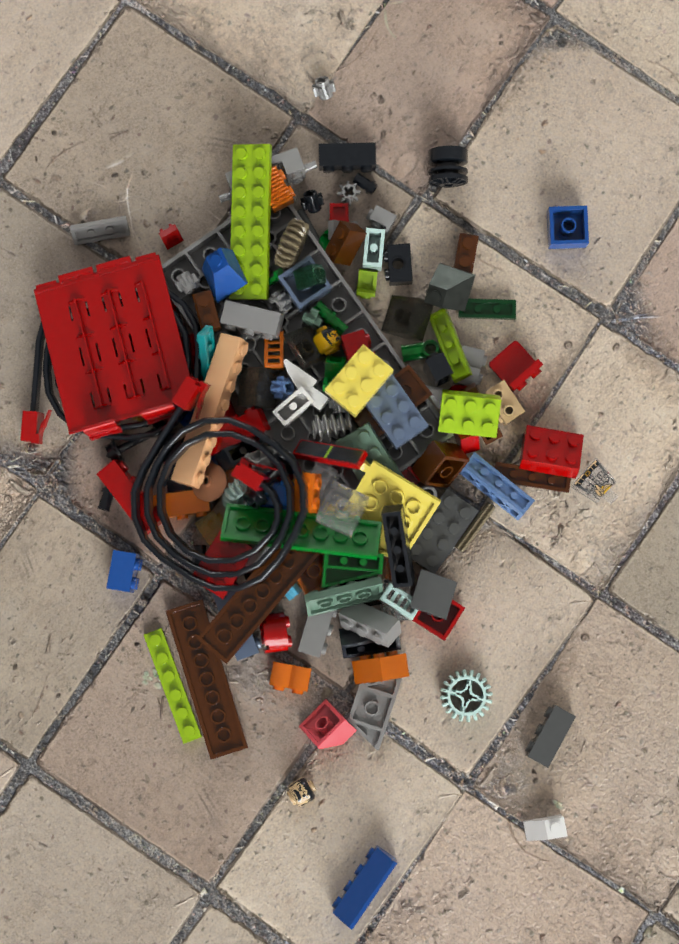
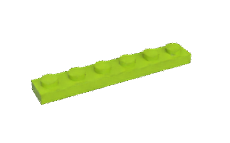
[144,628,202,744]

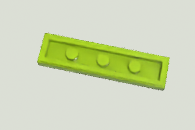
[428,308,473,383]

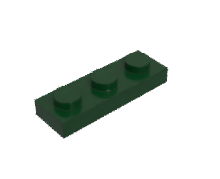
[458,299,516,320]

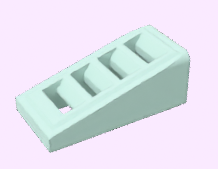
[380,582,418,620]

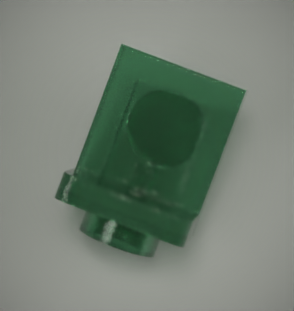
[293,264,326,290]

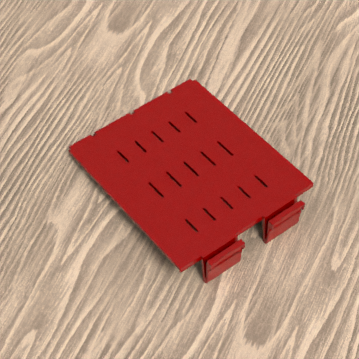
[34,252,190,441]

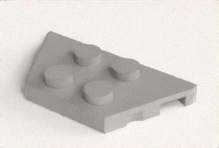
[348,678,402,750]

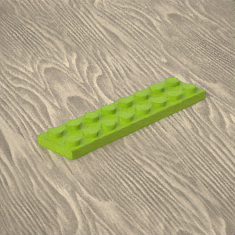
[229,144,272,300]

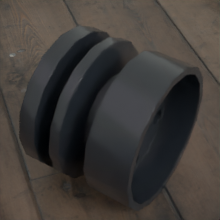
[428,146,468,188]

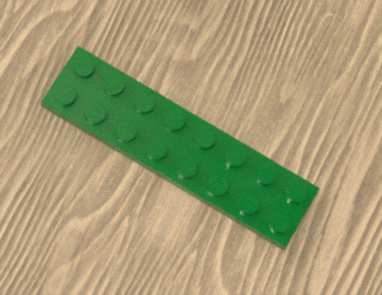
[220,503,382,560]

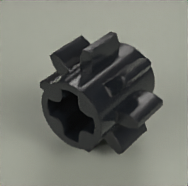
[300,190,324,213]

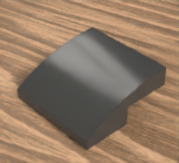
[409,570,457,620]

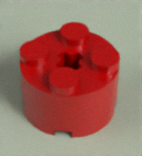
[260,612,292,654]

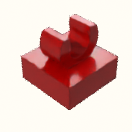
[158,224,184,250]

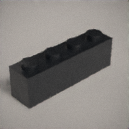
[381,504,415,588]

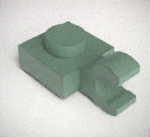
[302,307,323,329]

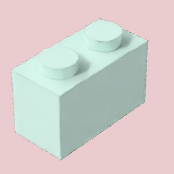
[362,228,385,272]

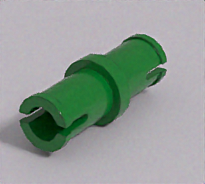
[313,300,348,336]

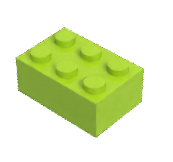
[438,389,501,438]

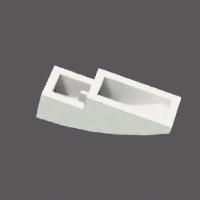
[283,358,329,413]

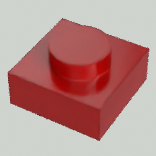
[330,203,349,222]

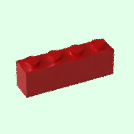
[211,407,271,457]
[97,459,162,534]

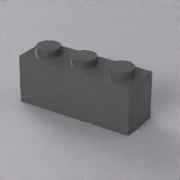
[525,704,576,768]

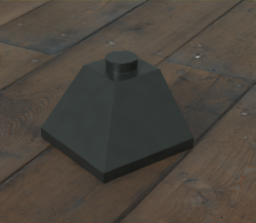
[424,263,476,311]

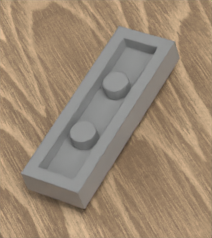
[70,216,130,245]

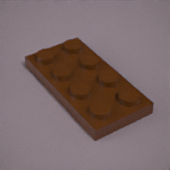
[349,364,433,437]

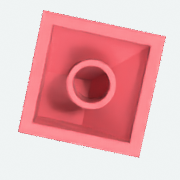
[299,699,357,749]

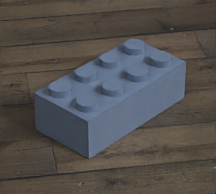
[365,374,429,450]

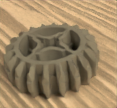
[274,218,309,270]

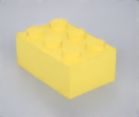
[325,344,394,417]

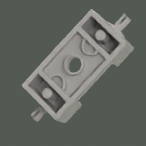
[218,147,317,203]

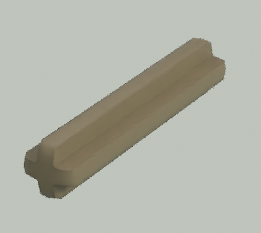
[455,502,495,552]

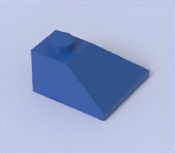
[202,247,248,303]

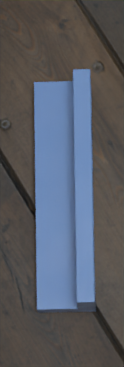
[459,452,535,521]

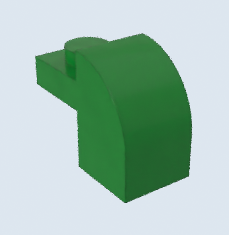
[322,356,346,392]

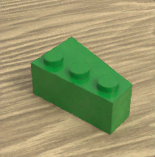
[320,554,384,588]

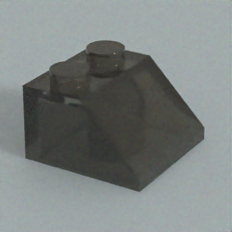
[381,295,433,342]

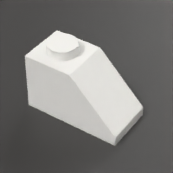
[272,386,314,428]
[523,814,567,841]

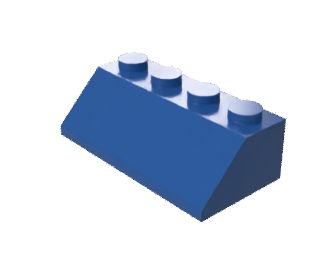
[332,845,397,930]

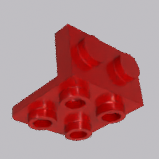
[489,341,543,392]

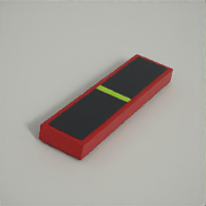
[292,439,368,470]

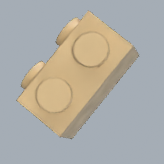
[484,380,525,426]

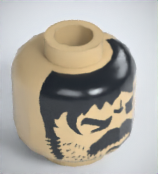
[287,777,317,807]

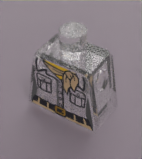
[570,458,618,504]

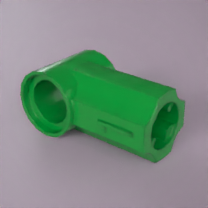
[401,340,439,362]

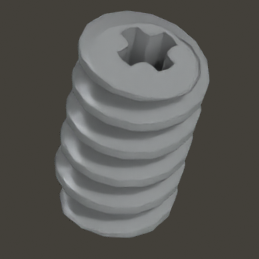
[312,412,352,439]

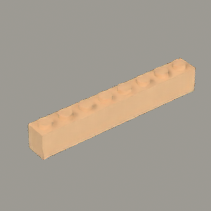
[171,333,249,489]

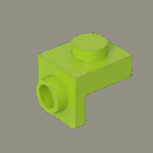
[356,268,378,299]

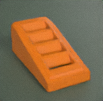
[264,331,284,370]

